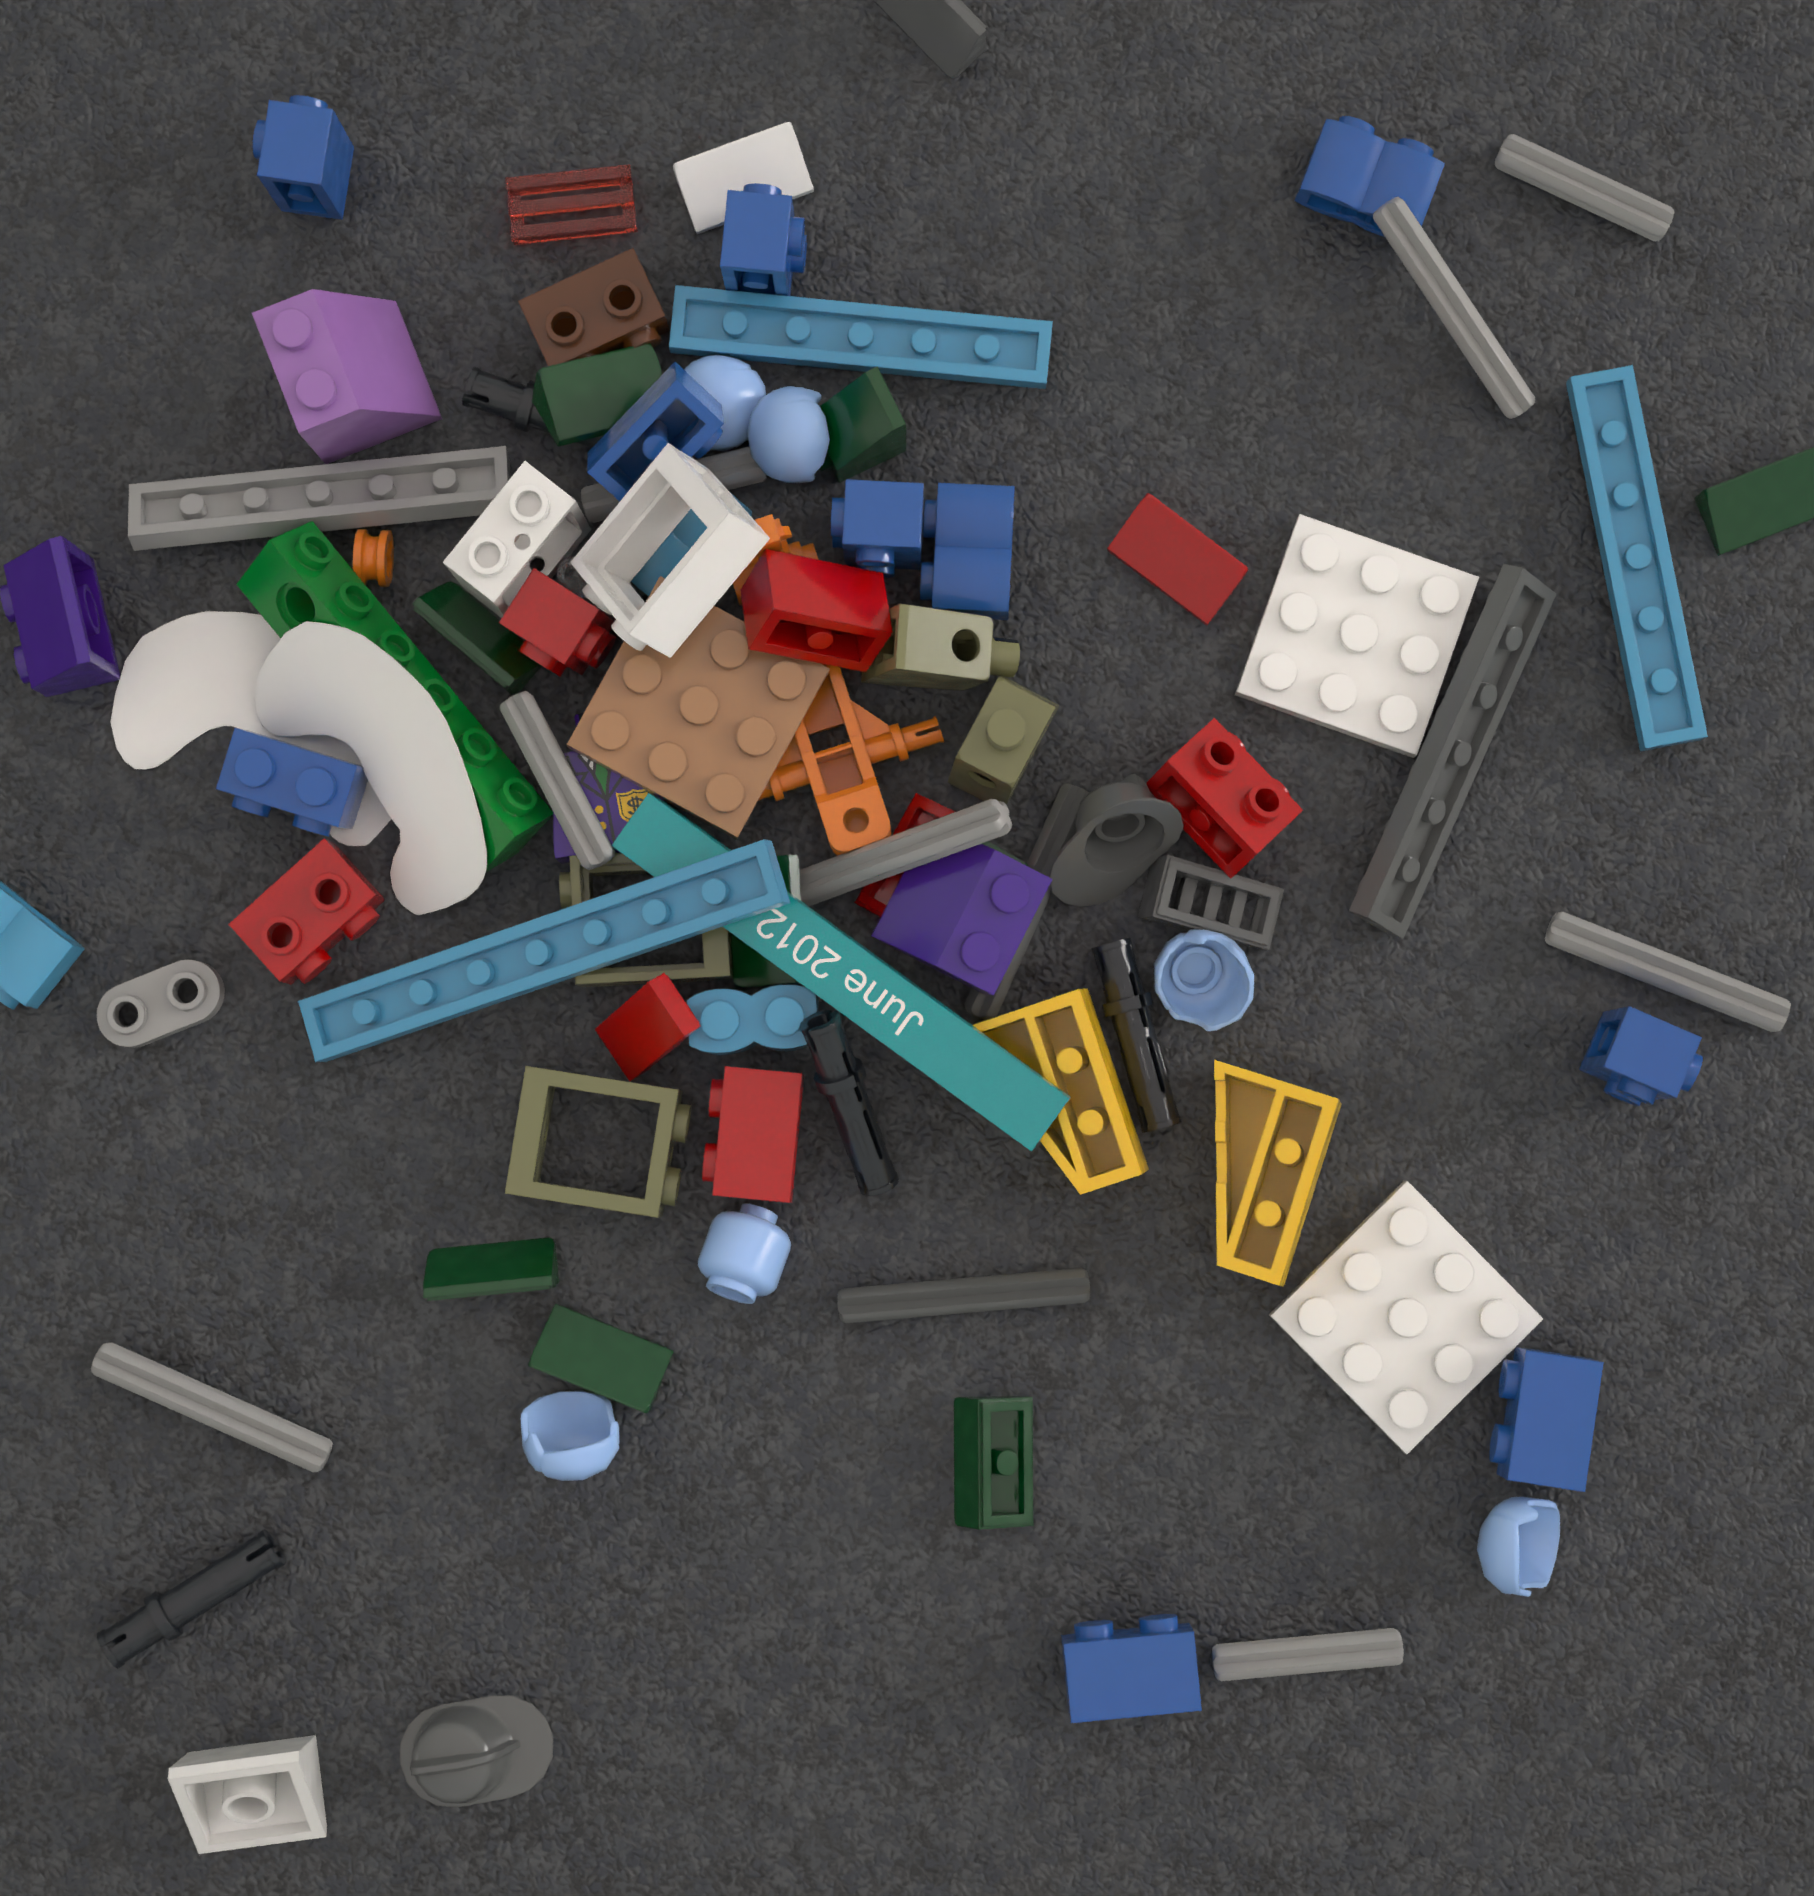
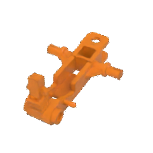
[733,514,944,856]

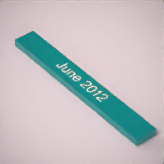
[611,793,1071,1151]

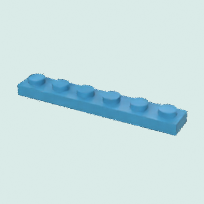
[669,285,1053,389]
[1566,365,1708,751]

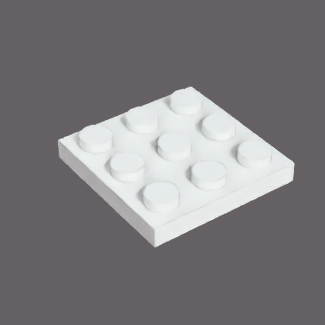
[1235,514,1479,758]
[1269,1181,1543,1454]

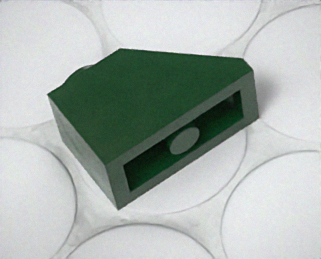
[819,367,907,483]

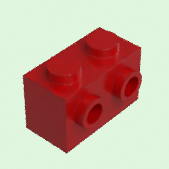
[740,549,893,672]
[499,568,616,677]
[1146,718,1303,879]
[228,838,385,985]
[702,1066,805,1203]

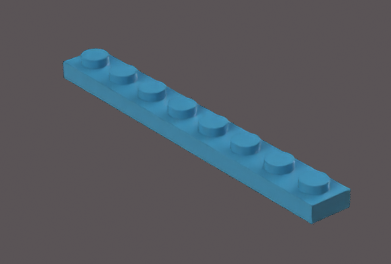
[298,839,790,1062]

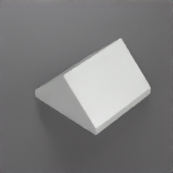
[168,1735,327,1854]

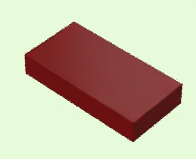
[595,973,700,1081]

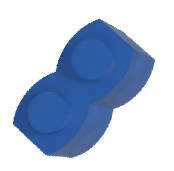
[1294,116,1445,238]
[920,483,1015,620]

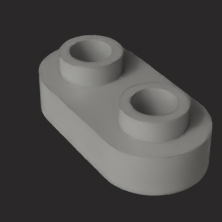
[97,960,225,1048]

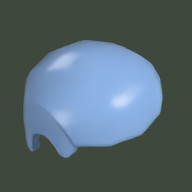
[684,355,766,452]
[747,386,830,483]
[1154,929,1254,1031]
[520,1391,620,1481]
[1477,1496,1560,1597]

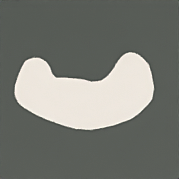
[110,611,391,846]
[254,621,487,915]

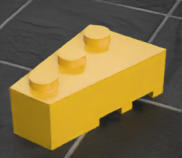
[972,988,1149,1195]
[1214,1060,1342,1287]

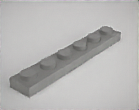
[128,446,511,551]

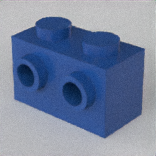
[253,95,354,220]
[720,183,807,296]
[587,362,724,502]
[831,479,924,578]
[216,728,368,837]
[1579,1006,1703,1106]
[1489,1347,1604,1492]
[1061,1614,1202,1723]

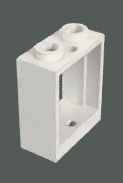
[570,443,770,658]
[443,461,591,618]

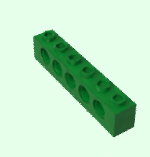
[236,521,553,872]

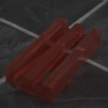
[505,164,638,245]

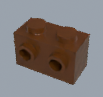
[518,248,670,366]

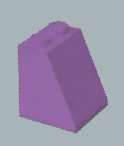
[252,289,443,464]

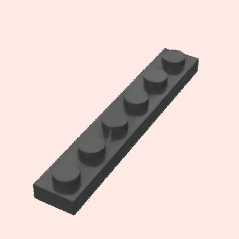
[1349,564,1556,939]

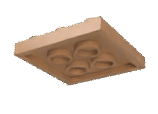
[567,576,830,840]

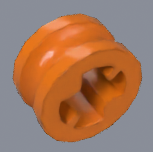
[353,529,394,587]

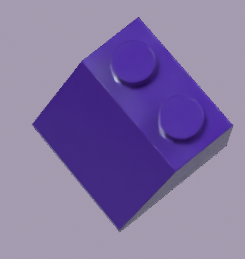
[0,536,120,697]
[871,844,1053,996]

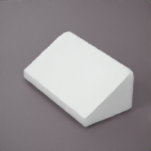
[673,122,814,234]

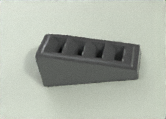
[1138,855,1284,951]

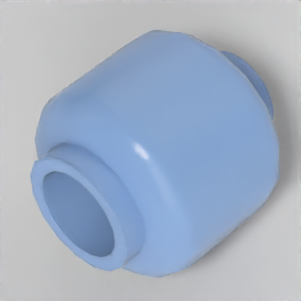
[698,1203,791,1304]

